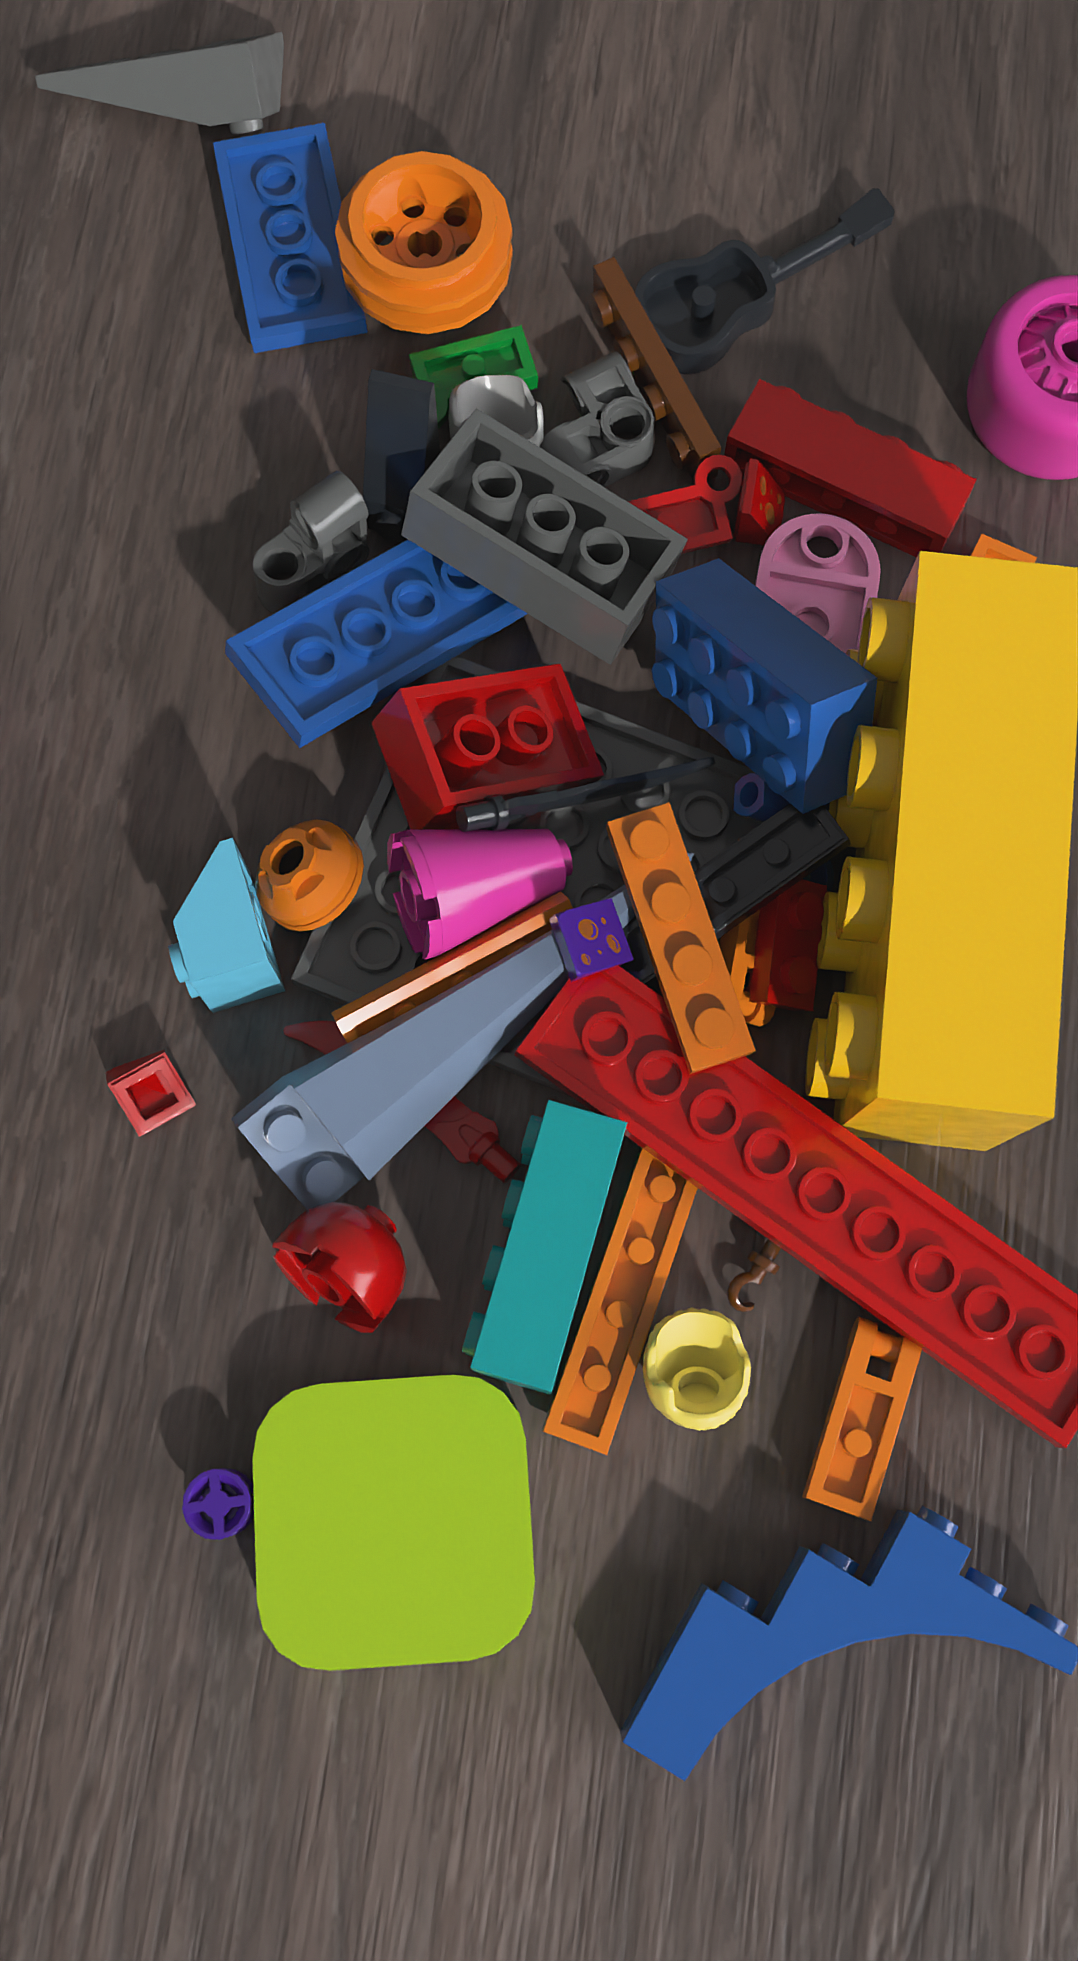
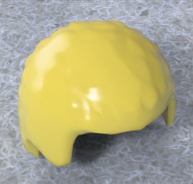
[643,1307,751,1430]

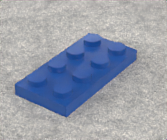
[213,123,368,353]

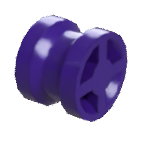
[182,1468,254,1540]

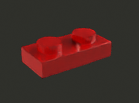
[749,879,827,1011]

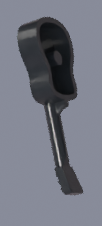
[635,188,895,375]

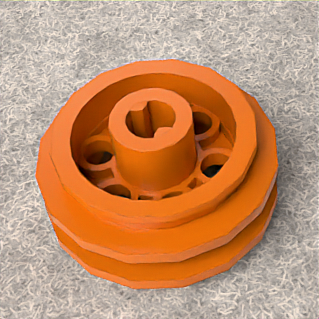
[335,151,513,334]

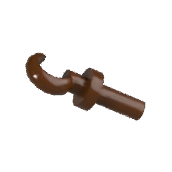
[727,1239,781,1312]

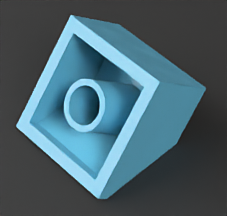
[168,838,285,1013]

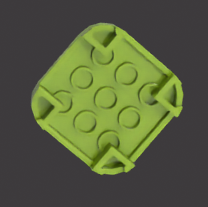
[253,1375,535,1671]

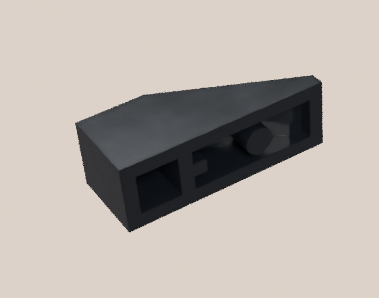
[363,369,441,541]

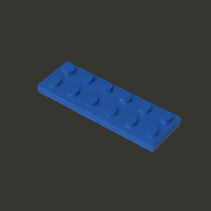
[225,540,527,748]

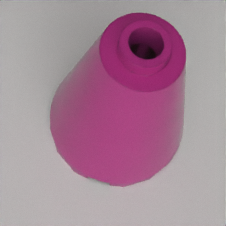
[387,829,573,960]

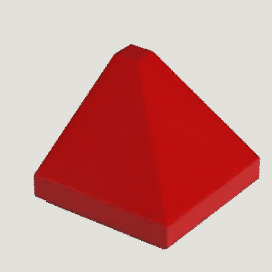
[105,1050,196,1137]

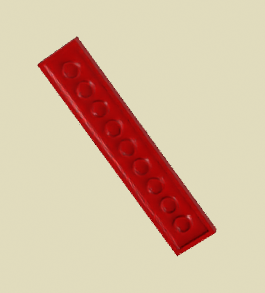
[514,965,1078,1448]

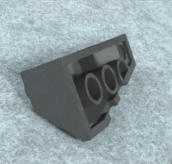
[35,32,284,134]

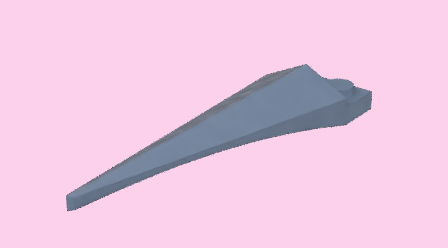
[231,850,694,1210]

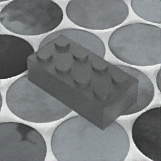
[401,408,688,665]

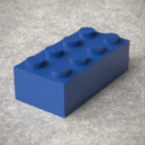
[652,558,877,814]

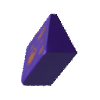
[549,898,634,982]

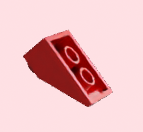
[371,663,604,830]

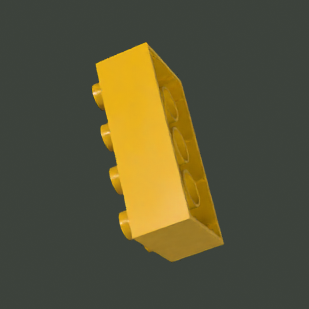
[805,551,1078,1151]

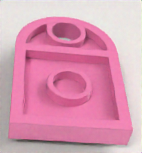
[755,514,881,654]

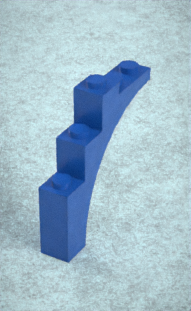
[620,1506,1078,1781]

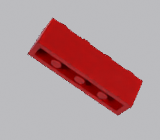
[724,379,977,558]

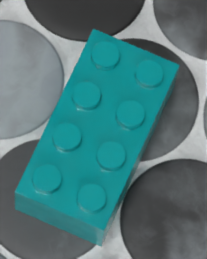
[462,1100,628,1395]

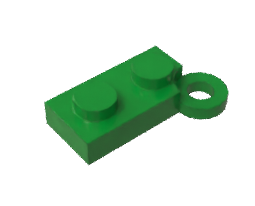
[409,325,538,428]

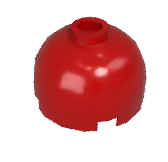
[272,1202,407,1333]

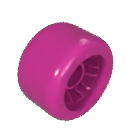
[967,275,1078,480]

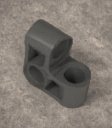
[540,351,654,487]
[253,471,370,613]

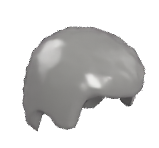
[448,375,544,447]

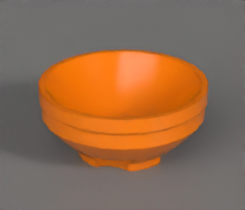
[255,819,364,931]

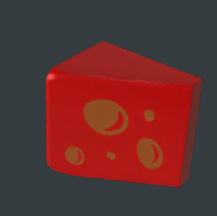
[733,459,785,545]

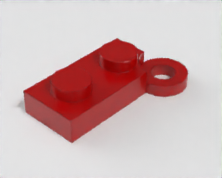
[627,455,742,554]

